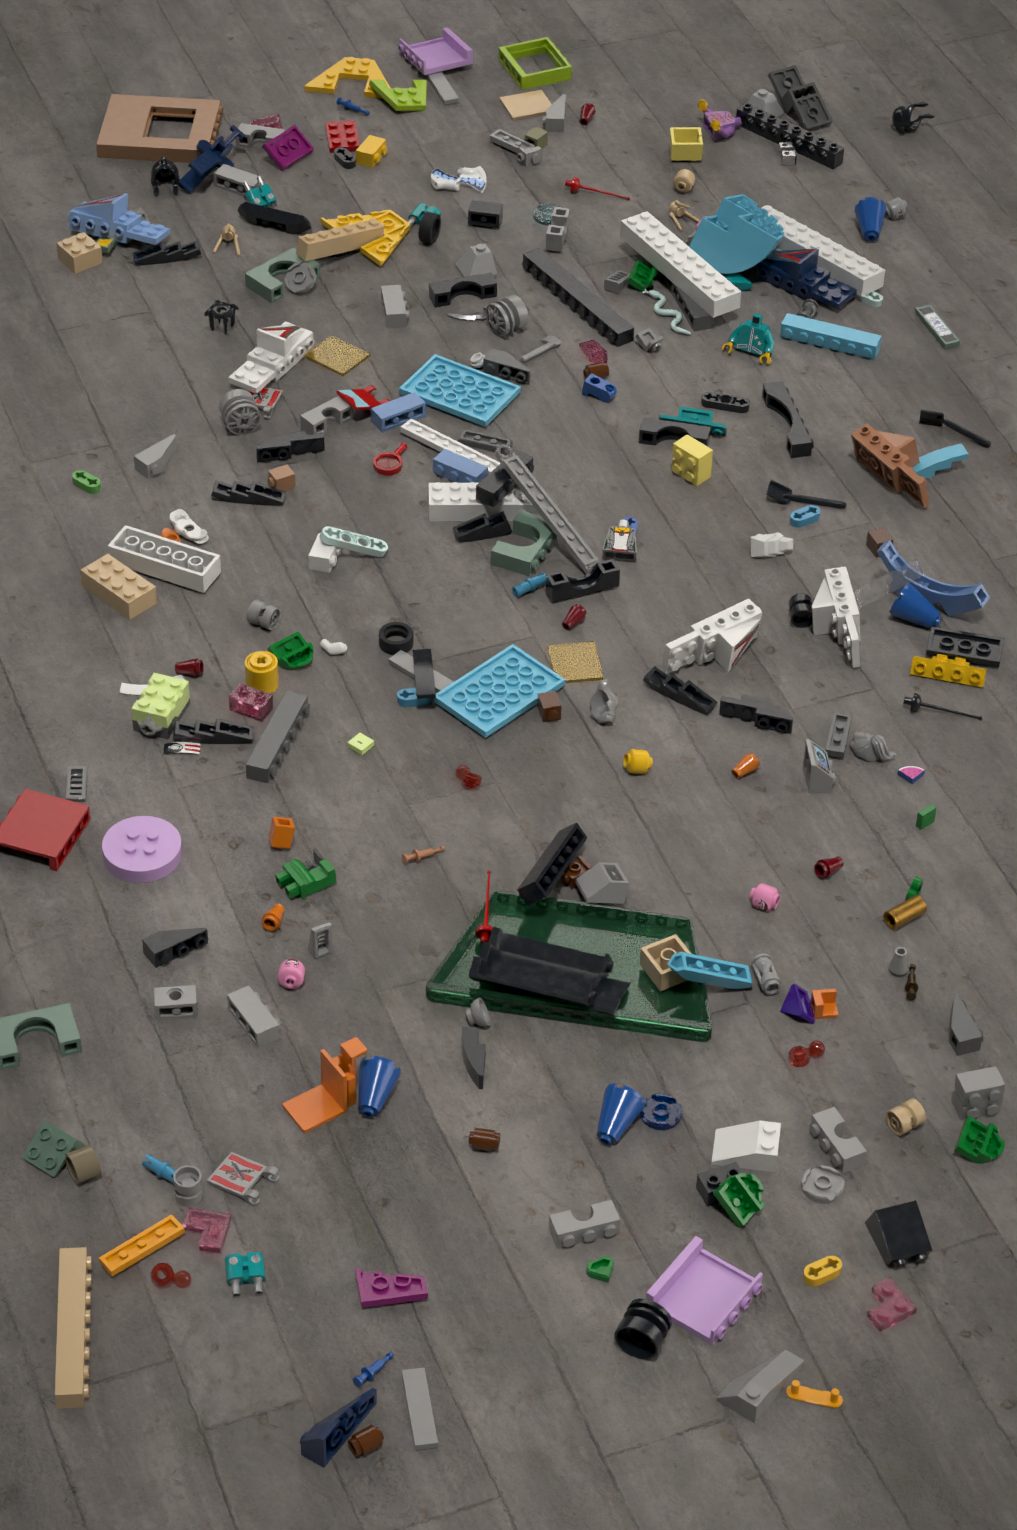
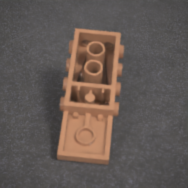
[851,423,930,508]

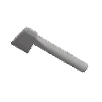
[521,335,561,362]

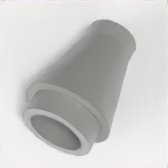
[889,947,909,977]

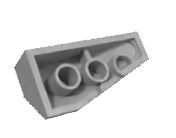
[716,1350,805,1423]

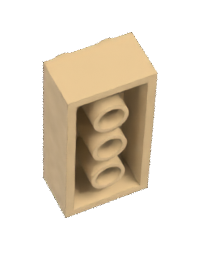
[80,554,157,620]

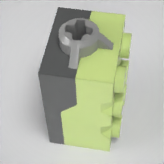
[131,673,190,739]

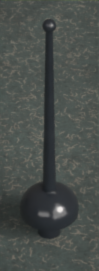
[903,693,983,720]

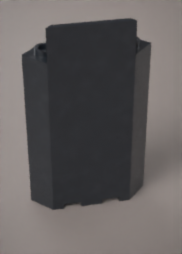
[468,927,630,1014]

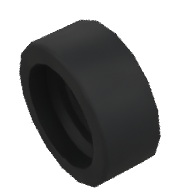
[418,212,441,244]
[379,622,414,655]

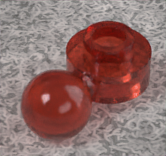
[455,765,482,788]
[789,1040,825,1067]
[150,1263,191,1288]

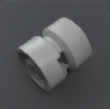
[247,600,281,630]
[173,1165,203,1207]

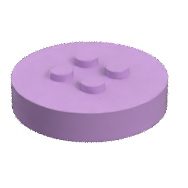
[102,816,182,883]

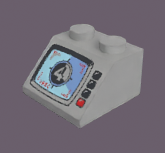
[803,739,836,794]

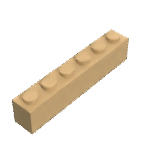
[296,219,385,262]

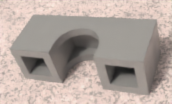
[236,123,285,148]
[546,207,570,252]
[300,396,353,435]
[810,1107,867,1174]
[549,1200,620,1249]

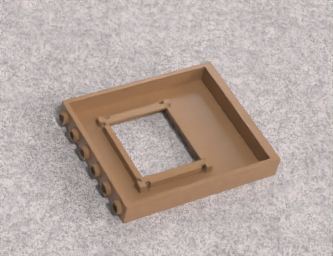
[96,94,223,163]

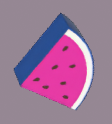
[897,766,925,784]

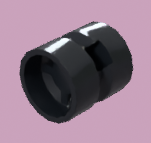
[789,593,813,628]

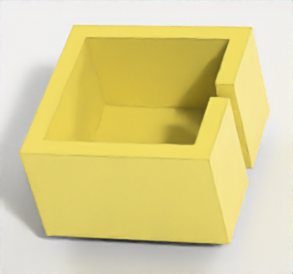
[669,127,703,161]
[671,435,713,486]

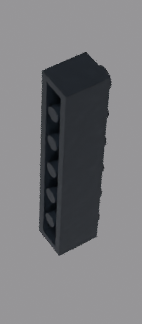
[517,822,588,906]

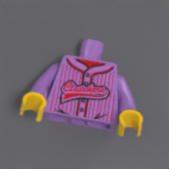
[697,99,742,141]

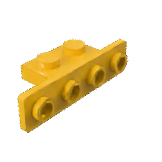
[910,654,986,687]

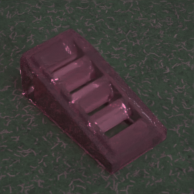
[250,114,283,129]
[579,339,608,364]

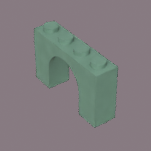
[245,247,320,303]
[491,510,559,576]
[0,1003,82,1070]

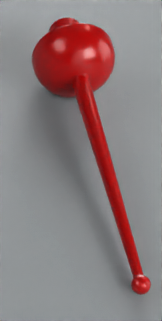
[565,177,630,200]
[475,870,493,944]

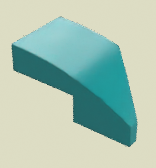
[723,273,753,291]

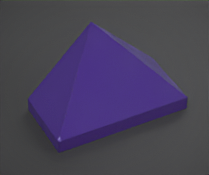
[780,983,815,1024]

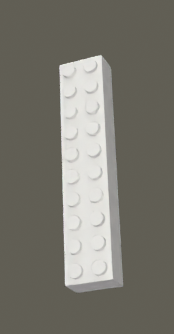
[761,205,885,297]
[620,211,741,318]

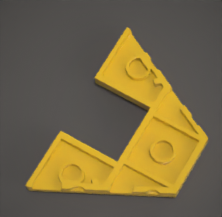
[304,57,390,99]
[321,210,410,266]

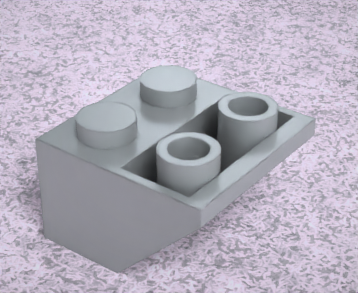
[575,862,629,905]

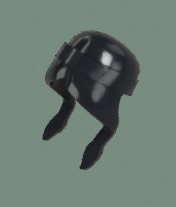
[892,102,935,133]
[151,157,180,196]

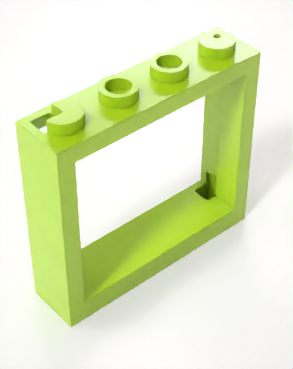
[498,37,573,90]

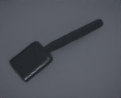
[919,409,991,447]
[766,480,847,509]

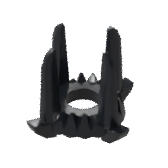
[204,300,239,334]

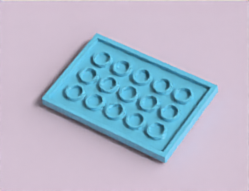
[399,354,521,427]
[433,644,566,738]

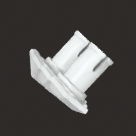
[750,532,793,558]

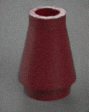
[579,103,596,125]
[562,604,587,630]
[175,658,204,677]
[814,856,844,878]

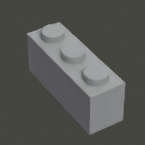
[213,164,263,197]
[381,285,409,328]
[227,985,281,1048]

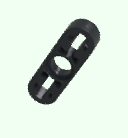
[701,392,750,413]

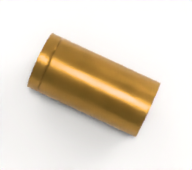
[883,895,927,930]

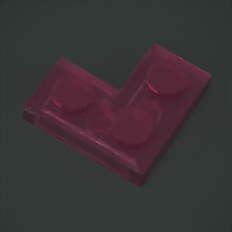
[183,1207,231,1253]
[867,1277,917,1332]

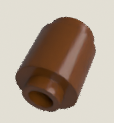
[583,362,609,379]
[469,1128,501,1152]
[348,1425,384,1457]

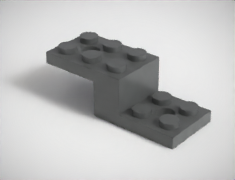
[768,65,833,131]

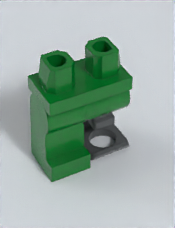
[275,848,337,899]

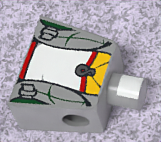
[603,520,637,562]

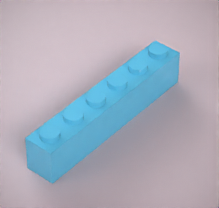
[780,313,882,360]

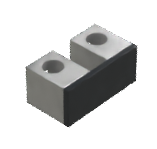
[778,142,797,165]

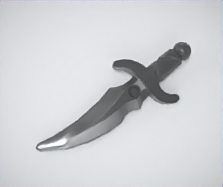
[448,306,487,320]

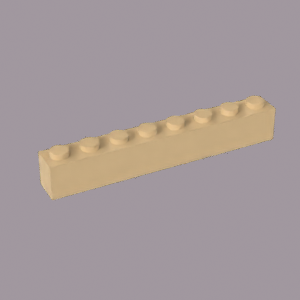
[55,1247,92,1409]

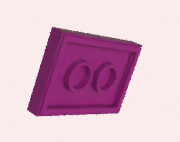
[262,125,314,171]

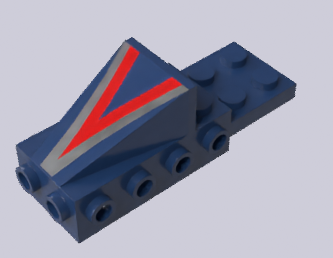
[758,248,857,309]

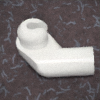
[320,639,347,655]

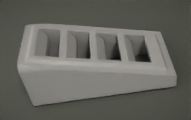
[604,270,630,294]
[66,766,87,801]
[308,922,332,959]

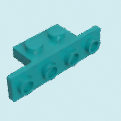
[659,406,727,436]

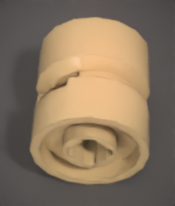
[885,1098,926,1136]

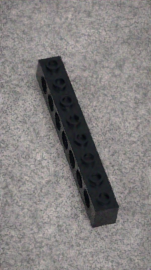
[736,103,844,170]

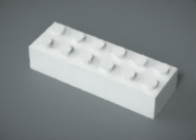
[429,482,535,522]
[108,525,221,593]

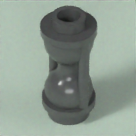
[796,299,819,319]

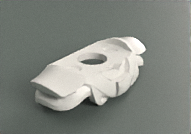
[170,509,209,544]

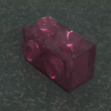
[229,683,273,722]

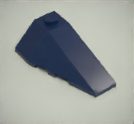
[300,1388,377,1468]

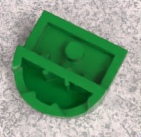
[267,631,314,670]
[954,1116,1005,1164]
[713,1172,765,1227]

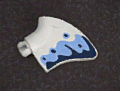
[457,166,487,194]
[431,169,460,192]

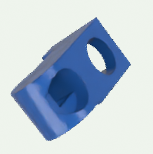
[582,373,617,402]

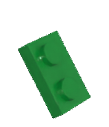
[627,260,658,292]

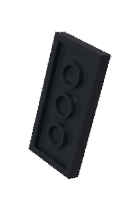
[926,626,1005,667]

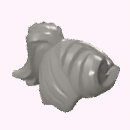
[590,679,618,724]
[850,731,896,762]

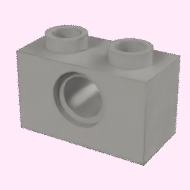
[154,985,197,1020]

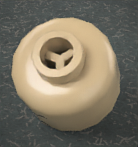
[673,169,695,193]

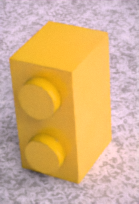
[356,135,388,168]

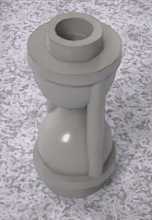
[751,953,781,995]

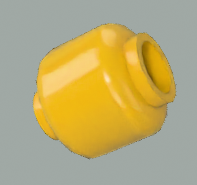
[623,749,653,775]

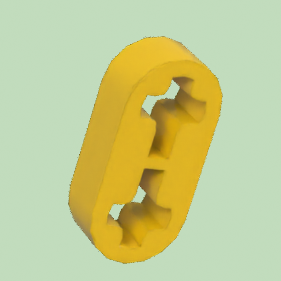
[803,1256,842,1287]

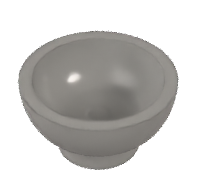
[466,997,491,1027]

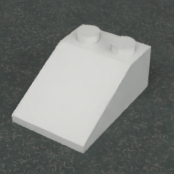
[711,1121,781,1172]

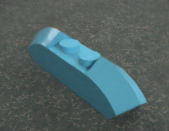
[667,952,753,989]

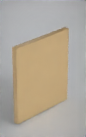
[500,90,552,120]

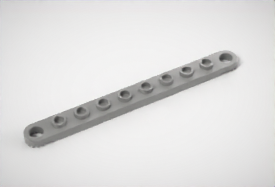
[495,444,599,574]

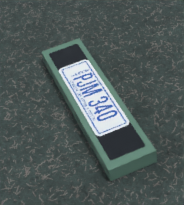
[915,305,960,349]

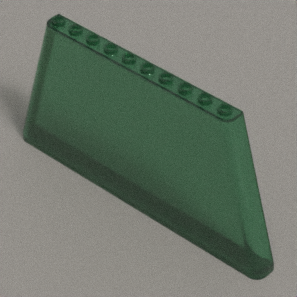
[426,889,713,1042]

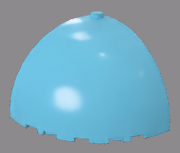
[689,194,784,274]

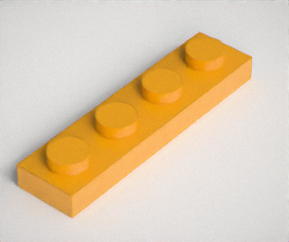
[99,1214,185,1277]

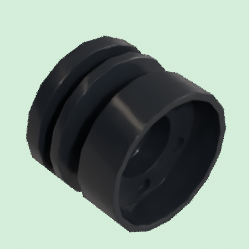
[614,1298,672,1360]

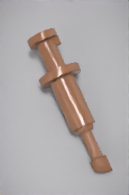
[402,846,445,864]

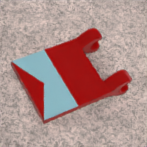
[337,385,390,410]

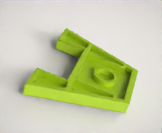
[369,80,427,111]

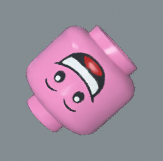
[749,883,780,912]
[277,959,305,989]

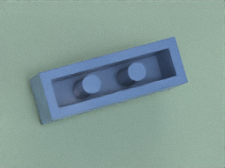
[371,392,426,432]
[433,449,488,483]

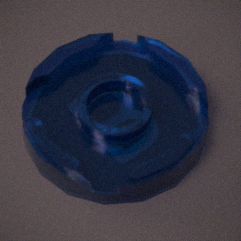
[640,1094,682,1130]

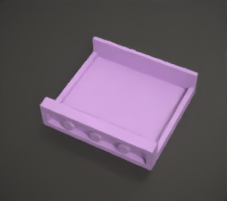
[398,27,473,75]
[646,1236,763,1345]

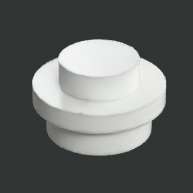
[470,353,485,368]

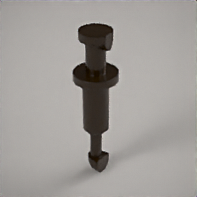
[905,964,919,1000]

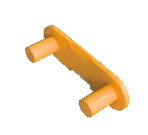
[786,1380,843,1408]

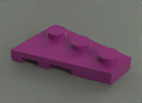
[355,1268,428,1308]

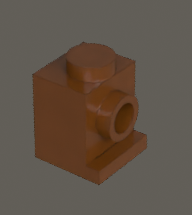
[560,855,592,890]

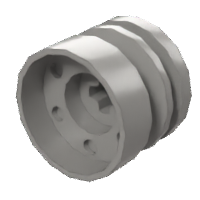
[485,294,529,337]
[219,389,261,435]

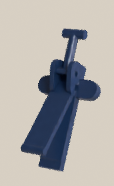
[177,125,245,194]

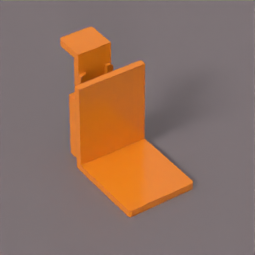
[283,1037,367,1133]

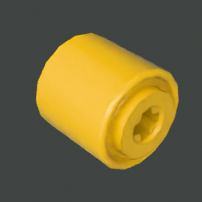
[244,651,279,695]

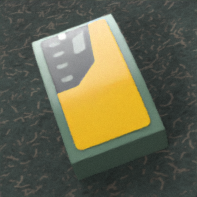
[96,237,120,253]

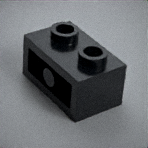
[468,200,503,228]
[696,1162,742,1207]

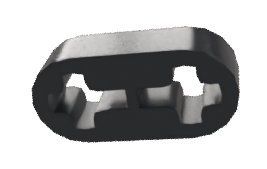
[334,147,356,169]

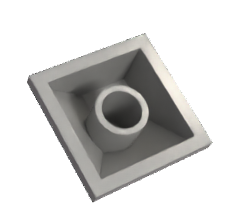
[748,89,784,118]
[455,243,497,277]

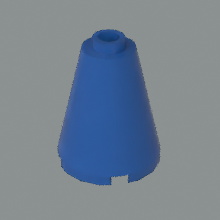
[854,197,886,241]
[889,583,942,629]
[358,1056,401,1118]
[597,1083,645,1145]

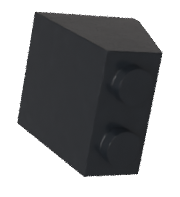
[865,1200,933,1267]

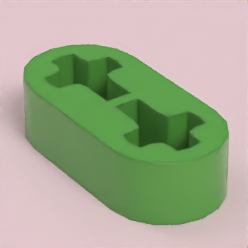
[72,470,101,494]

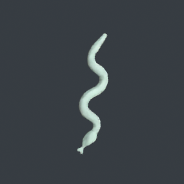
[642,289,691,335]

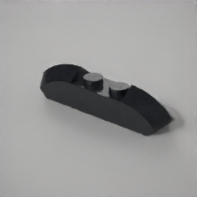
[237,202,312,233]

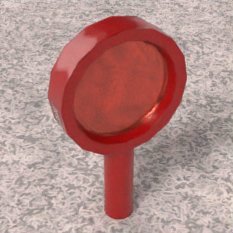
[373,443,407,476]

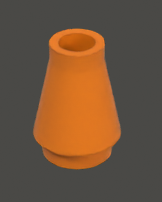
[731,753,760,779]
[262,904,285,931]

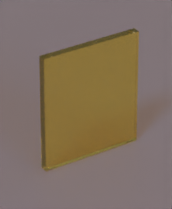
[305,335,371,376]
[547,641,603,683]

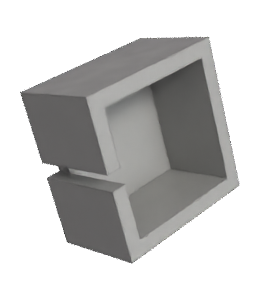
[952,1066,1005,1120]

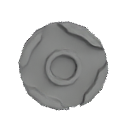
[284,262,316,294]
[801,1165,845,1204]

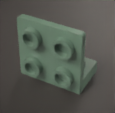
[22,1120,87,1178]

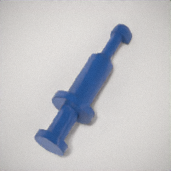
[336,97,370,115]
[353,1351,393,1387]

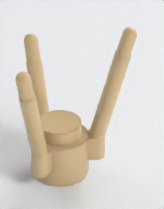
[669,200,700,231]
[213,224,240,256]

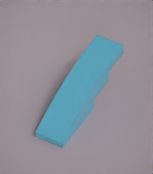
[912,443,969,478]

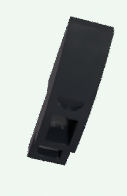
[256,431,325,463]
[719,695,793,734]

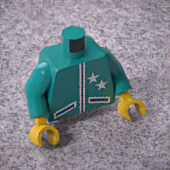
[722,314,775,365]

